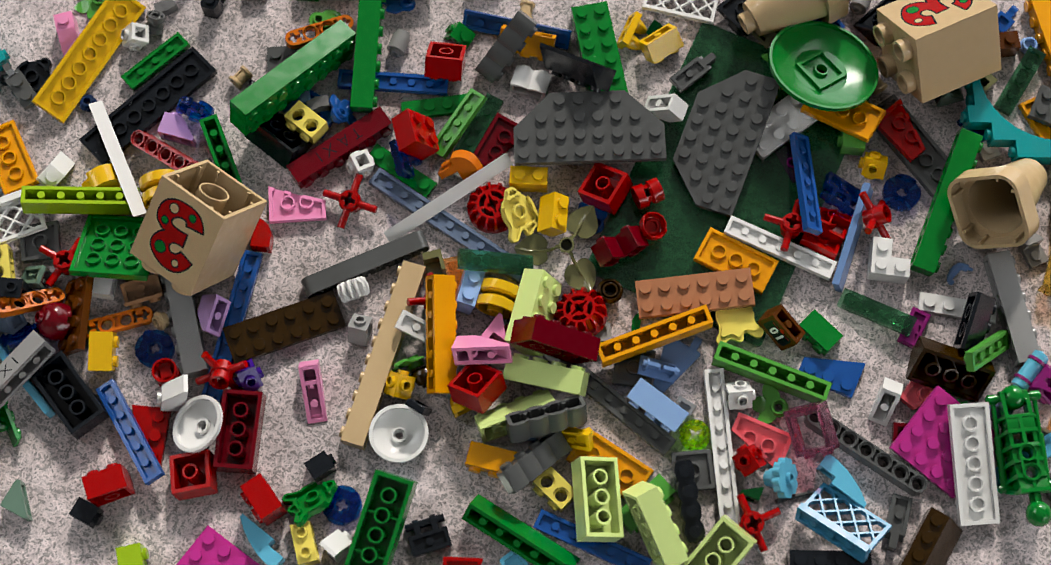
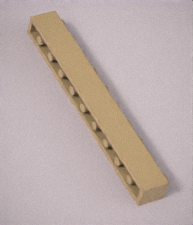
[339,260,427,451]

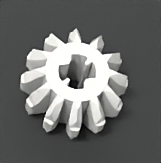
[337,276,370,303]

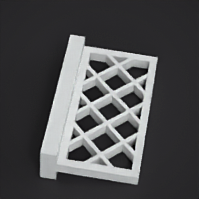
[642,0,718,25]
[0,190,48,245]

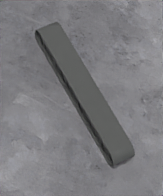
[301,230,430,299]
[804,408,927,496]

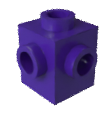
[234,358,264,391]

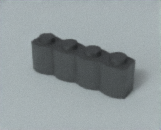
[475,10,537,83]
[505,395,587,443]
[496,431,572,494]

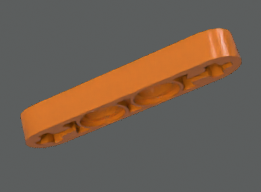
[285,15,354,49]
[0,287,65,318]
[86,306,154,340]

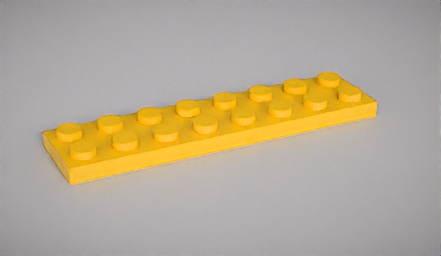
[31,0,146,124]

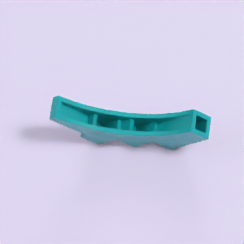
[960,79,1051,165]

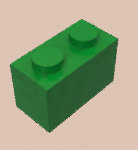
[799,309,843,356]

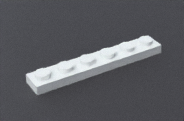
[723,215,837,281]

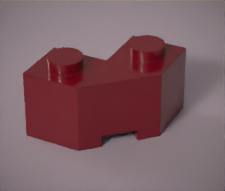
[590,225,649,267]

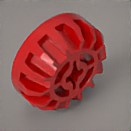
[467,182,509,234]
[554,287,608,336]

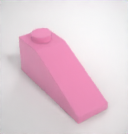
[53,11,80,56]
[451,335,513,365]
[298,359,328,424]

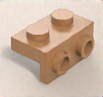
[119,274,164,309]

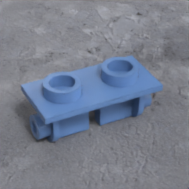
[637,355,680,384]

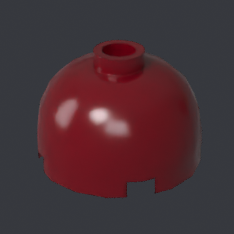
[34,302,72,341]

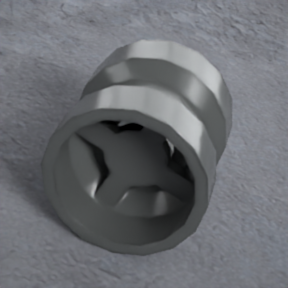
[145,10,165,35]

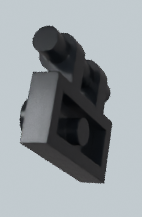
[404,513,452,558]

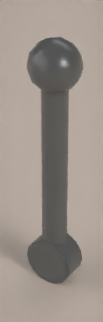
[775,488,815,504]

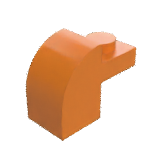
[438,150,483,180]

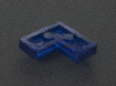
[389,139,423,179]

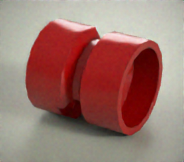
[631,177,665,210]
[151,358,182,387]

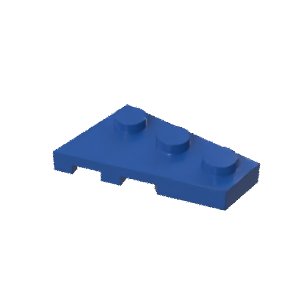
[799,357,866,399]

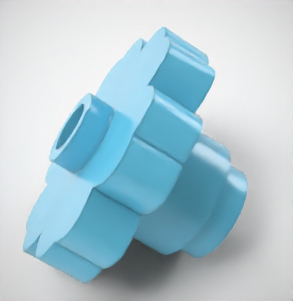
[763,458,798,499]

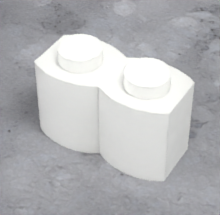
[510,65,552,100]

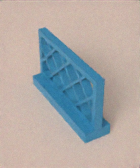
[795,483,892,563]

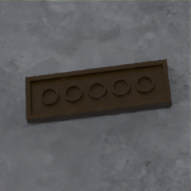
[222,290,346,364]

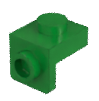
[444,21,476,49]

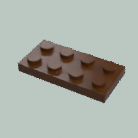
[58,275,94,356]

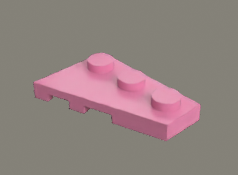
[268,186,327,224]

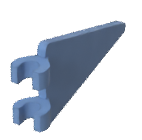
[653,336,703,393]

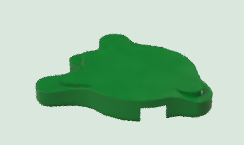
[282,480,338,527]

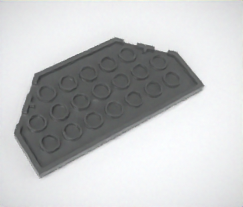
[673,70,780,217]
[513,90,666,166]

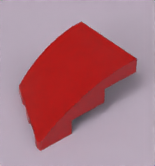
[799,207,854,260]

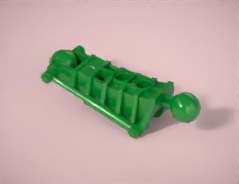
[985,385,1051,527]

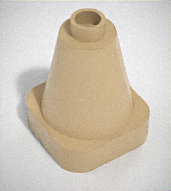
[737,0,849,36]
[947,158,1047,249]

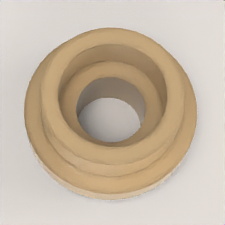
[152,311,169,331]

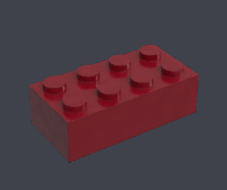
[510,314,601,364]
[212,389,266,474]

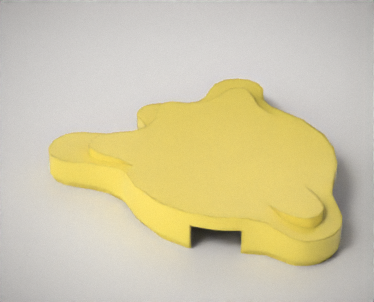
[501,187,539,243]
[715,307,764,345]

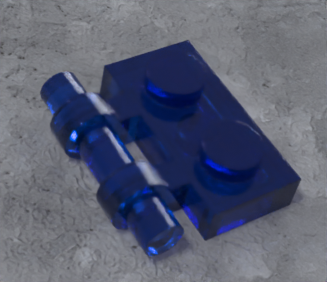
[819,171,861,216]

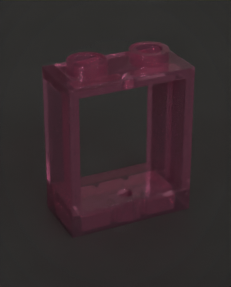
[783,400,840,459]

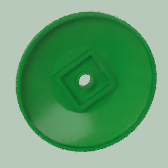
[768,21,879,112]

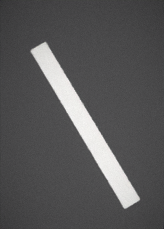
[88,101,147,217]
[384,153,513,242]

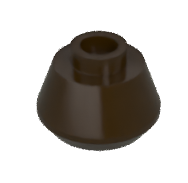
[597,278,623,304]
[411,366,427,388]

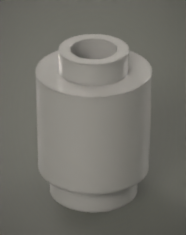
[849,0,872,15]
[387,29,410,57]

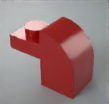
[250,219,274,253]

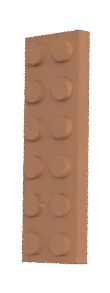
[635,268,756,320]

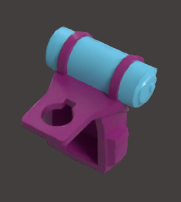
[1011,350,1051,405]

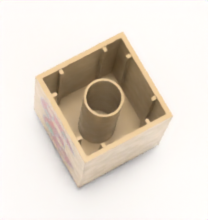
[873,0,1002,104]
[130,160,267,296]

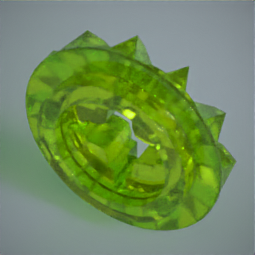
[679,419,711,451]

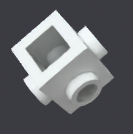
[121,22,149,51]
[346,149,375,179]
[725,380,756,410]

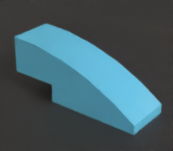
[816,452,867,508]
[240,514,286,565]

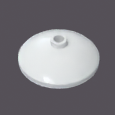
[173,395,223,453]
[369,404,429,463]

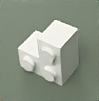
[867,236,911,284]

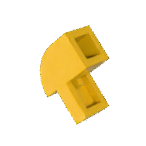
[81,164,121,187]

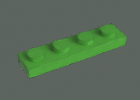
[435,88,487,159]
[964,329,1009,372]

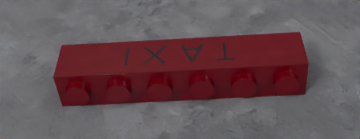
[286,106,394,189]

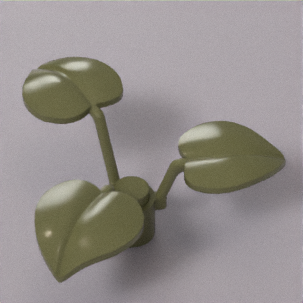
[514,205,598,292]

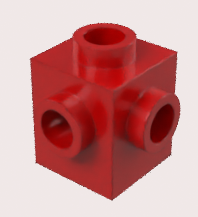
[732,444,767,477]

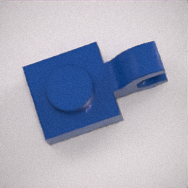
[998,5,1019,32]

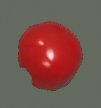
[639,212,667,241]

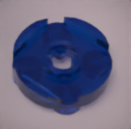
[176,97,214,123]
[882,174,921,212]
[0,322,39,354]
[135,330,175,368]
[323,485,363,526]

